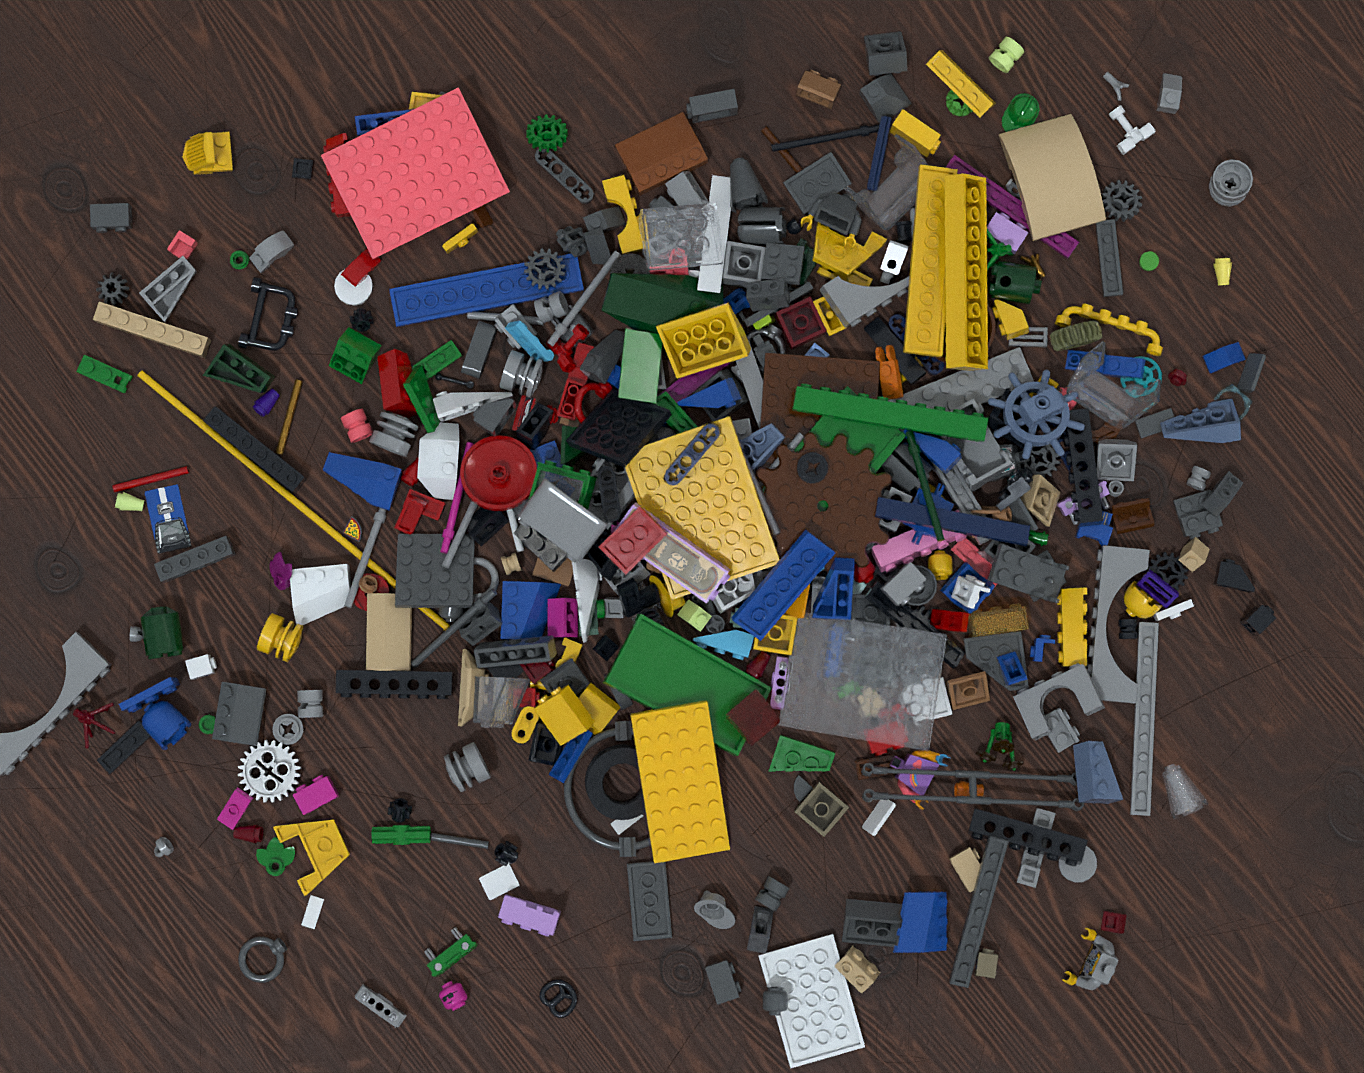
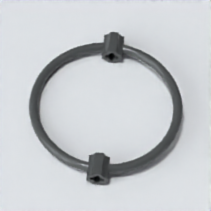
[564,721,651,857]

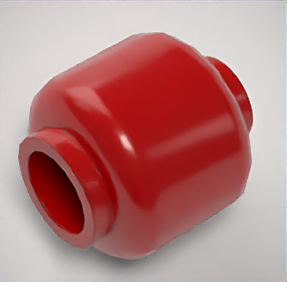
[853,560,875,583]

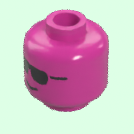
[439,981,467,1011]

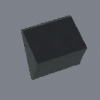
[528,723,563,766]

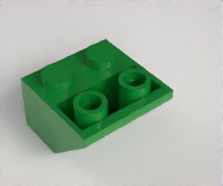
[329,327,382,384]

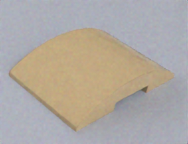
[999,114,1106,241]

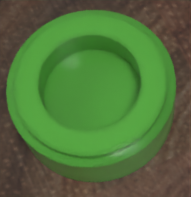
[1139,251,1159,271]

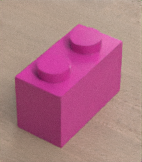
[548,598,578,638]
[293,775,339,815]

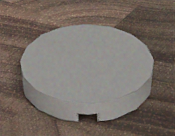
[1058,846,1097,882]

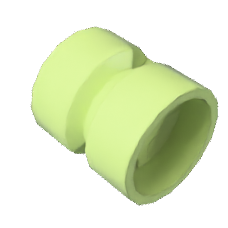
[989,37,1024,73]

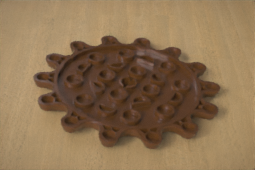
[756,432,892,574]

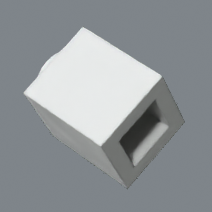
[185,654,217,680]

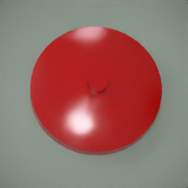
[460,436,537,511]

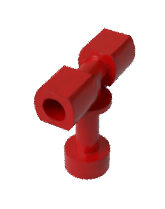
[546,324,589,373]

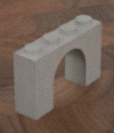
[1013,663,1105,741]

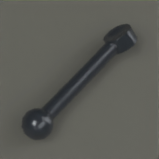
[435,373,474,389]

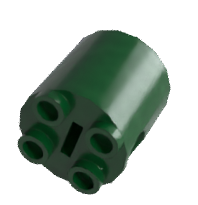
[988,260,1042,304]
[140,606,184,660]

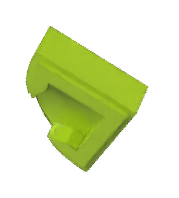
[753,314,776,330]

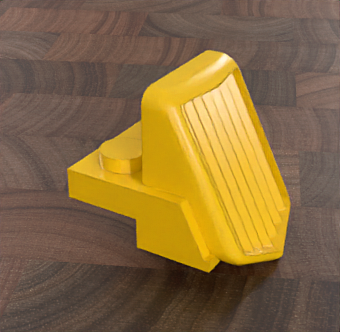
[182,132,233,175]

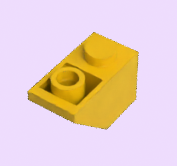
[992,299,1029,340]

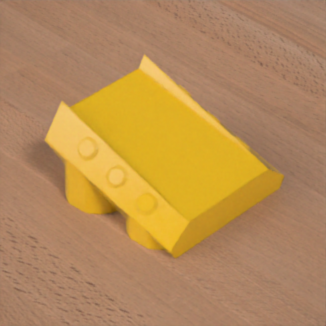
[578,683,620,735]

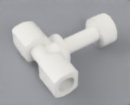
[1109,105,1156,155]

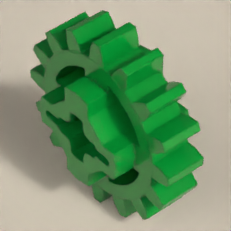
[526,114,568,153]

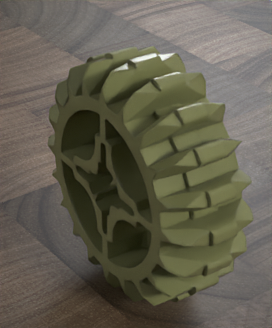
[1050,321,1102,351]

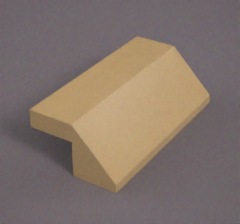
[366,593,412,671]

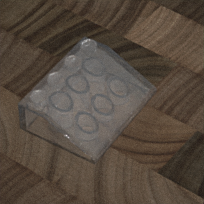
[638,203,723,271]

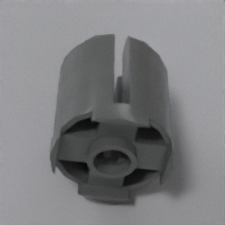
[737,207,786,245]
[881,442,937,496]

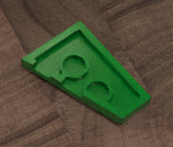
[403,365,440,433]
[768,734,835,772]

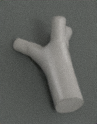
[1103,72,1129,101]

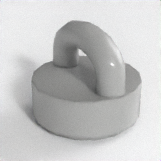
[154,837,174,857]

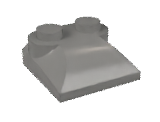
[1096,439,1137,481]

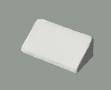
[862,799,896,836]

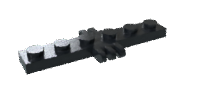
[865,581,965,669]

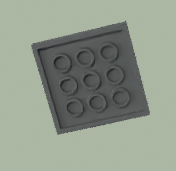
[395,534,475,608]

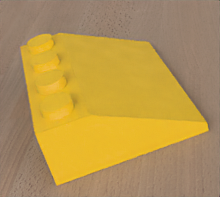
[656,303,751,379]

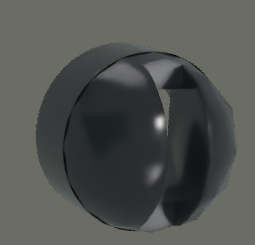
[786,218,803,235]

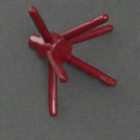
[73,702,115,749]

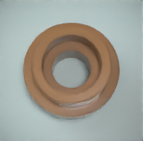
[359,575,378,594]

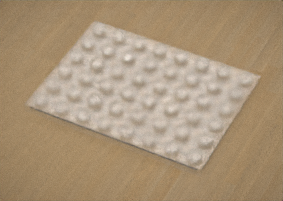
[778,612,947,751]

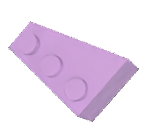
[498,894,561,936]

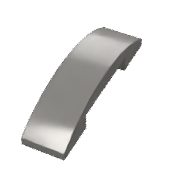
[1017,808,1056,888]

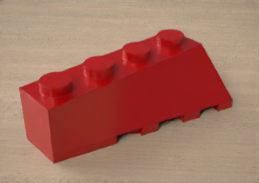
[323,133,351,218]

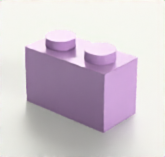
[987,212,1028,254]

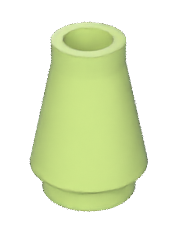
[115,492,144,511]

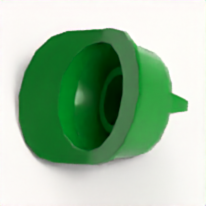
[1002,93,1040,132]

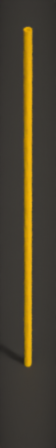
[137,370,450,631]

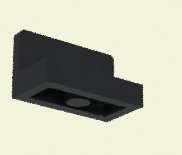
[466,507,509,547]

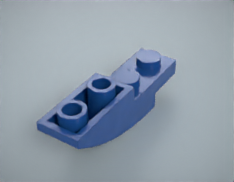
[1065,350,1145,379]

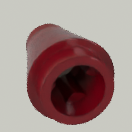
[745,651,771,680]
[233,824,264,844]

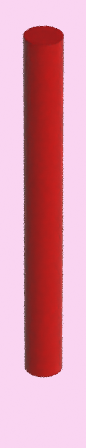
[112,466,189,492]

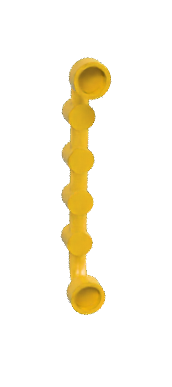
[1055,304,1163,356]

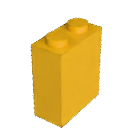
[890,109,941,157]
[534,685,595,746]

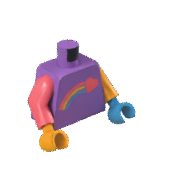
[890,750,950,810]

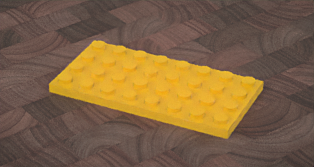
[630,700,730,863]

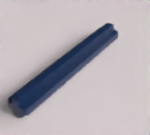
[867,116,892,191]

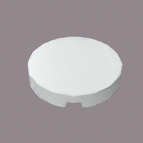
[334,269,373,306]

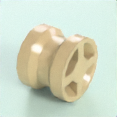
[501,553,522,575]

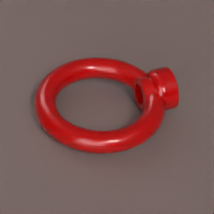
[574,382,613,423]

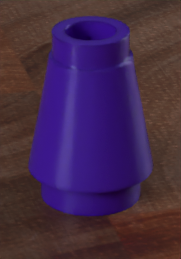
[252,388,280,417]

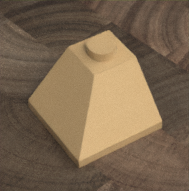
[1020,475,1061,527]

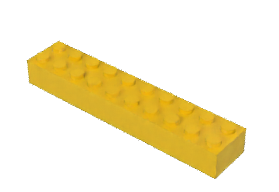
[944,173,988,371]

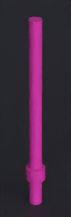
[440,442,474,554]

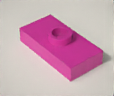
[217,787,253,830]

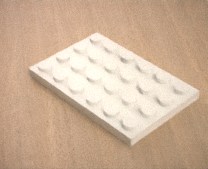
[758,934,865,1068]

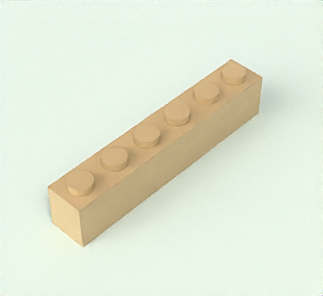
[93,302,211,358]

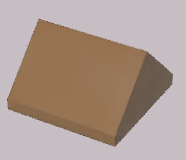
[945,671,990,710]

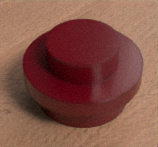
[1168,369,1187,386]

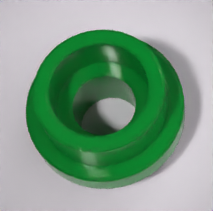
[230,250,249,270]

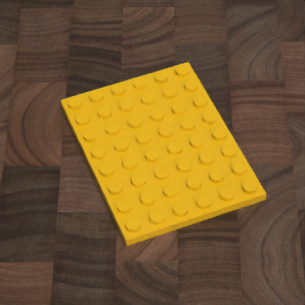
[625,416,780,600]

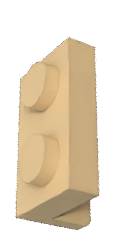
[835,946,880,993]

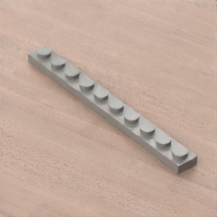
[1130,622,1159,816]

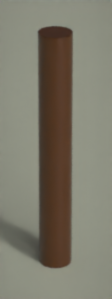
[761,126,803,173]

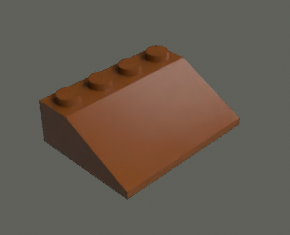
[615,112,708,196]

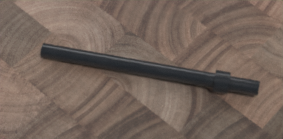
[771,124,880,152]

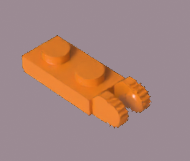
[875,345,903,400]

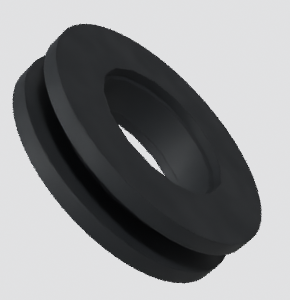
[585,745,646,820]

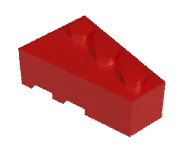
[377,349,418,418]

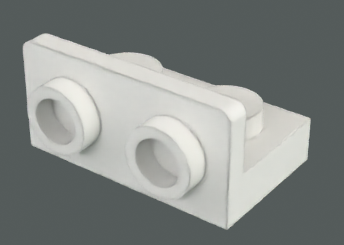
[951,574,990,609]

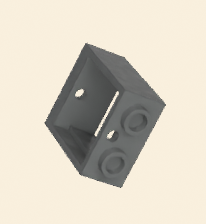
[686,89,738,124]

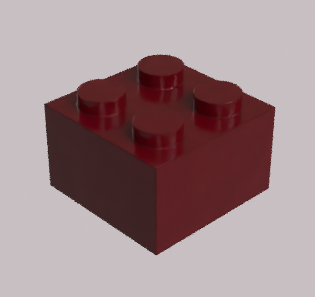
[775,297,827,350]

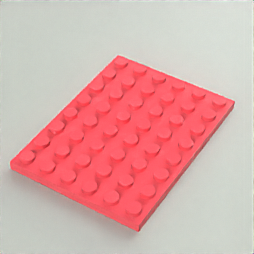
[321,87,510,259]

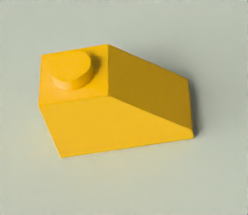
[813,296,847,336]

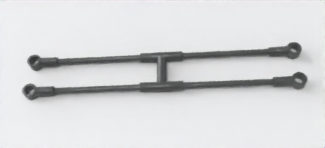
[861,763,1084,811]

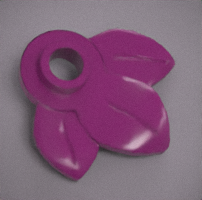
[270,552,292,590]

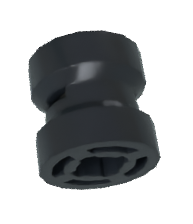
[1118,619,1138,639]

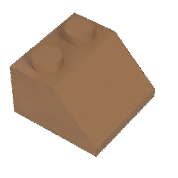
[796,70,841,109]

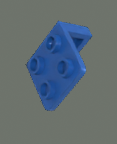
[940,562,995,614]

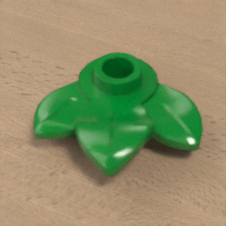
[256,837,295,876]

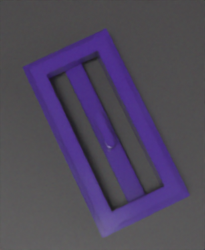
[1137,569,1179,608]

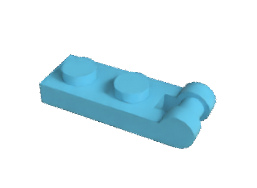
[505,320,554,362]

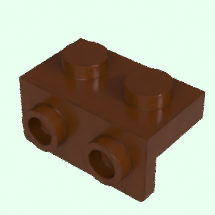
[1111,498,1155,534]

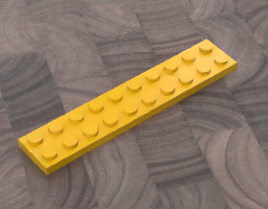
[903,164,958,357]

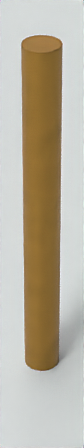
[275,379,303,455]

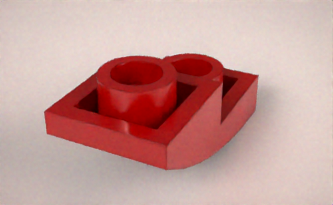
[341,249,382,287]

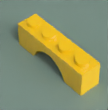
[602,175,646,257]

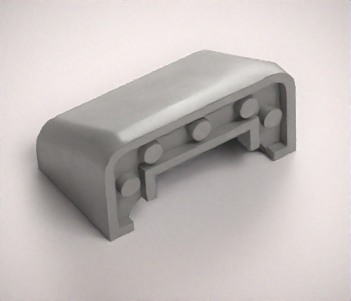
[939,398,1013,492]
[518,478,608,563]

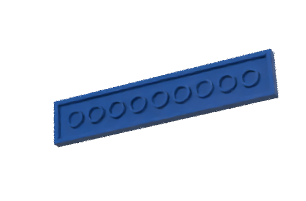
[389,254,584,327]

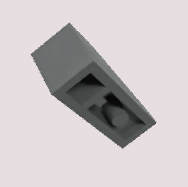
[580,330,625,384]

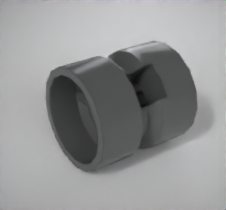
[755,876,790,912]

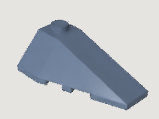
[739,423,785,475]

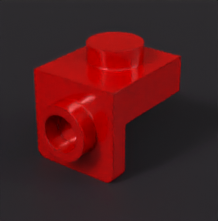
[513,688,540,707]

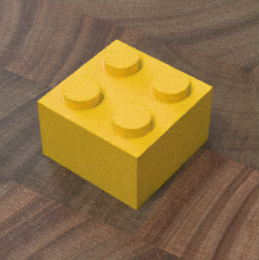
[753,615,797,656]

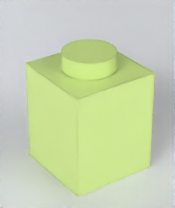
[677,599,712,632]

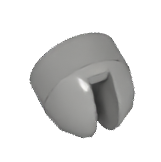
[1108,480,1124,497]
[130,626,143,642]

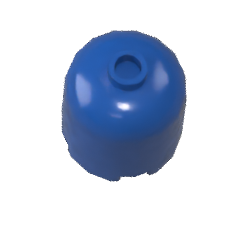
[142,701,191,750]

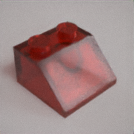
[726,689,781,747]

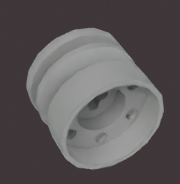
[1209,160,1253,207]
[500,350,543,398]
[369,412,418,457]
[444,742,491,792]

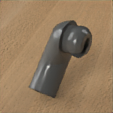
[691,594,716,615]

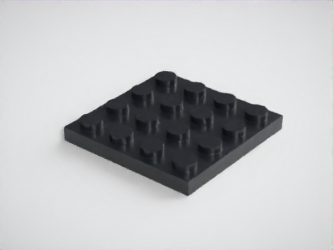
[566,389,672,467]

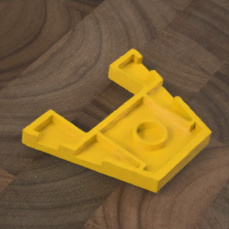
[812,222,887,278]
[273,820,350,896]

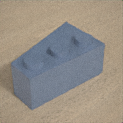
[1073,741,1123,804]

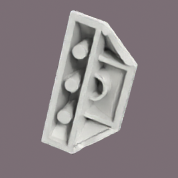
[417,422,459,500]

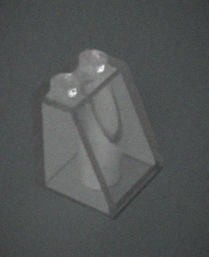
[473,676,529,728]

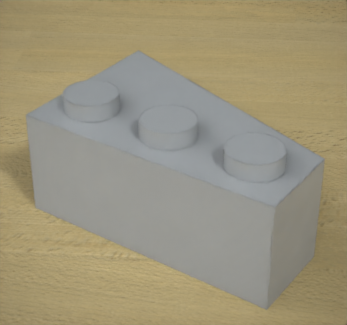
[139,256,196,322]

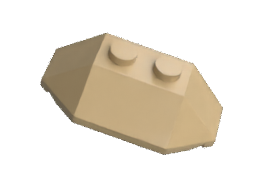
[458,649,489,726]

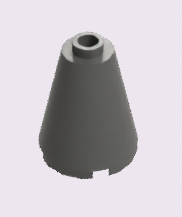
[730,158,768,213]

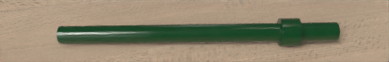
[905,431,945,542]

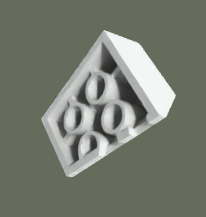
[290,564,351,625]
[713,573,755,614]

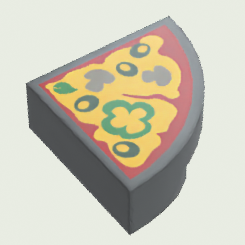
[343,516,362,542]

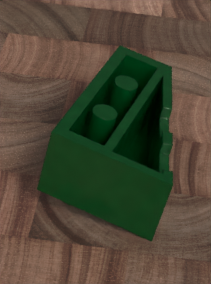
[203,344,276,393]

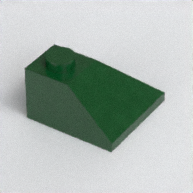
[561,426,586,467]

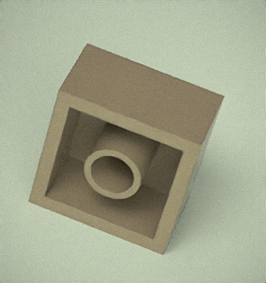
[794,782,849,837]

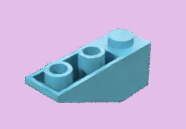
[693,630,754,660]

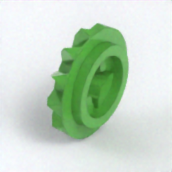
[946,90,973,116]

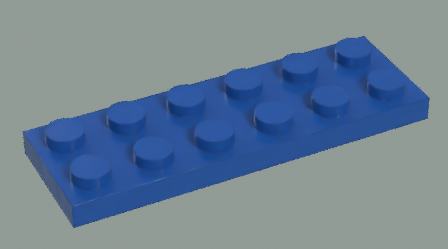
[731,530,835,641]

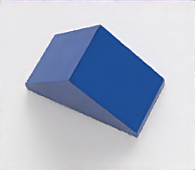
[1203,342,1246,374]
[997,651,1027,686]

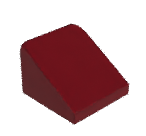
[1101,911,1127,934]

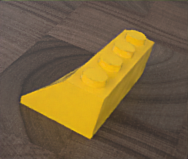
[1057,588,1087,667]

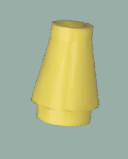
[1213,258,1232,285]

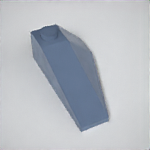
[1160,399,1241,443]

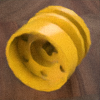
[257,613,303,662]

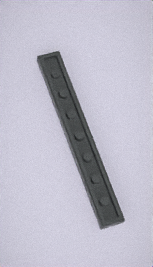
[949,835,1009,988]

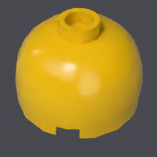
[1123,581,1162,619]

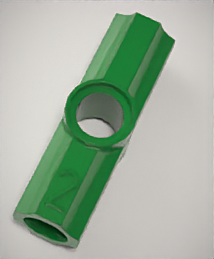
[372,825,431,845]

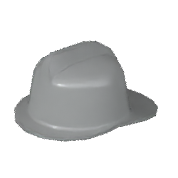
[694,891,735,929]

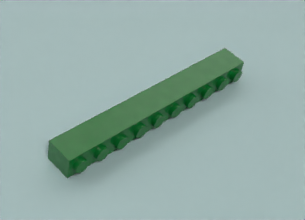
[792,384,988,442]

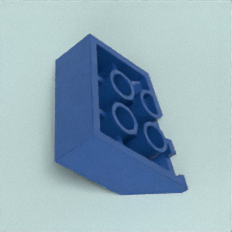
[501,581,561,640]
[893,891,948,953]

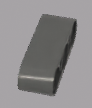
[461,321,497,379]

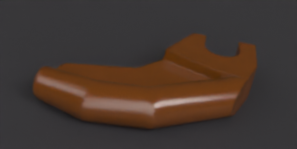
[1091,417,1123,444]

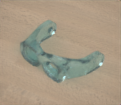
[1214,384,1253,421]

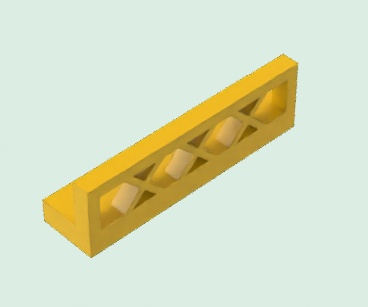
[926,50,996,118]

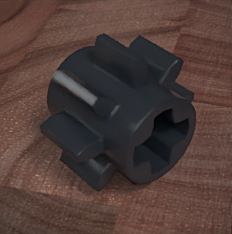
[349,308,374,332]
[387,798,412,822]
[494,841,518,866]

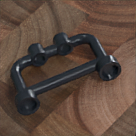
[238,277,298,351]

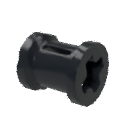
[895,221,913,243]

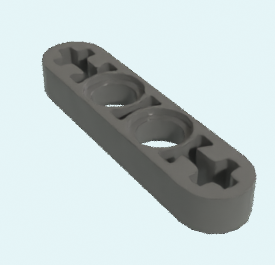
[535,149,594,204]

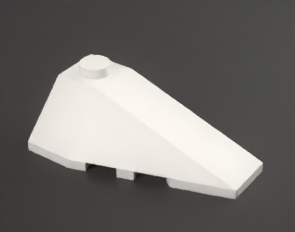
[433,391,514,422]
[572,559,602,642]

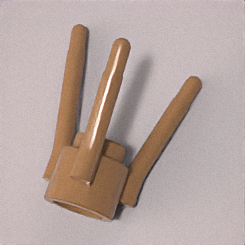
[971,506,1012,538]

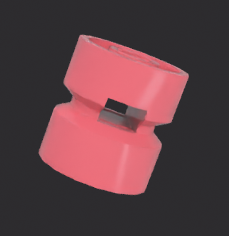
[340,408,373,443]

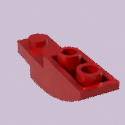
[556,342,594,421]

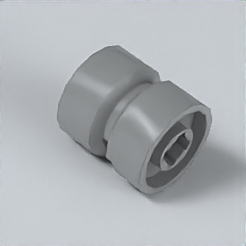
[534,291,569,323]
[297,690,323,718]

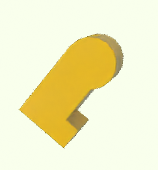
[556,637,583,668]

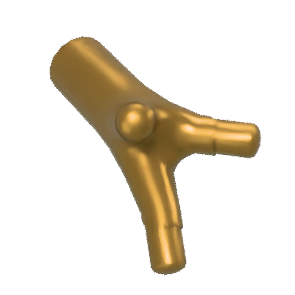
[1020,254,1046,279]

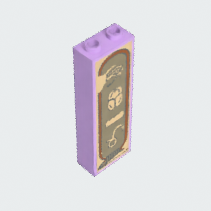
[615,502,731,603]

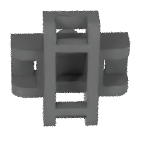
[556,226,588,258]

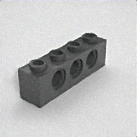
[154,536,236,583]
[474,636,557,668]

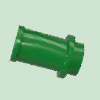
[1028,531,1049,546]

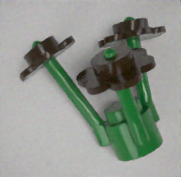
[975,722,1024,771]

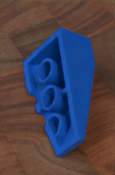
[323,452,402,511]

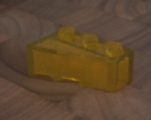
[968,603,1029,638]

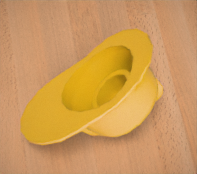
[649,575,685,618]

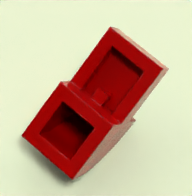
[930,609,969,632]

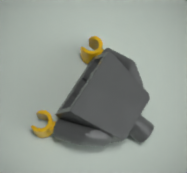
[801,193,862,250]

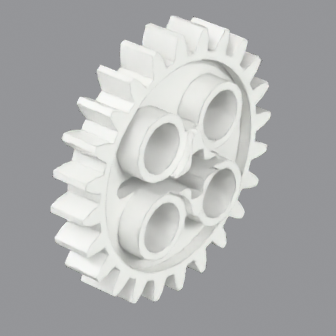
[238,740,301,802]

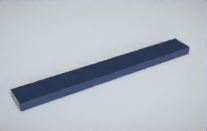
[875,497,1030,546]

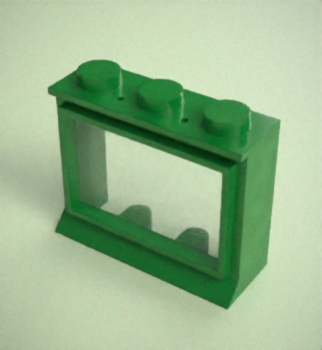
[528,460,597,510]

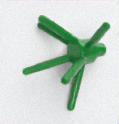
[987,229,1013,271]

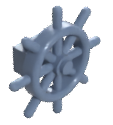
[988,369,1085,459]

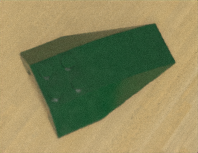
[601,273,724,347]

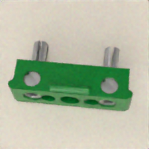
[424,927,478,977]

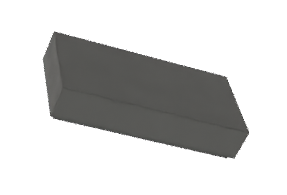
[1134,408,1174,439]

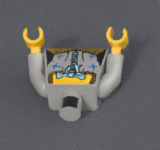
[1062,928,1118,990]

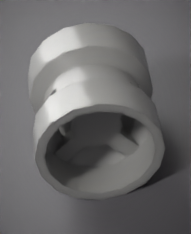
[1186,466,1211,491]

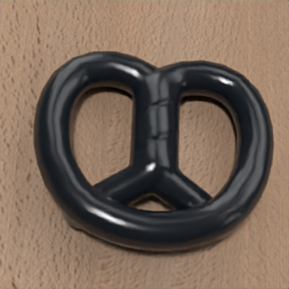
[539,979,578,1018]

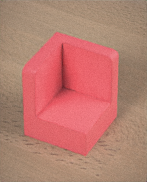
[167,230,198,260]

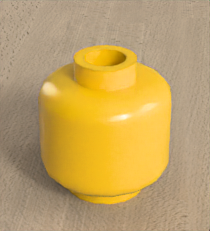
[928,550,953,580]

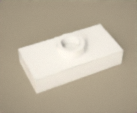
[1153,599,1194,621]

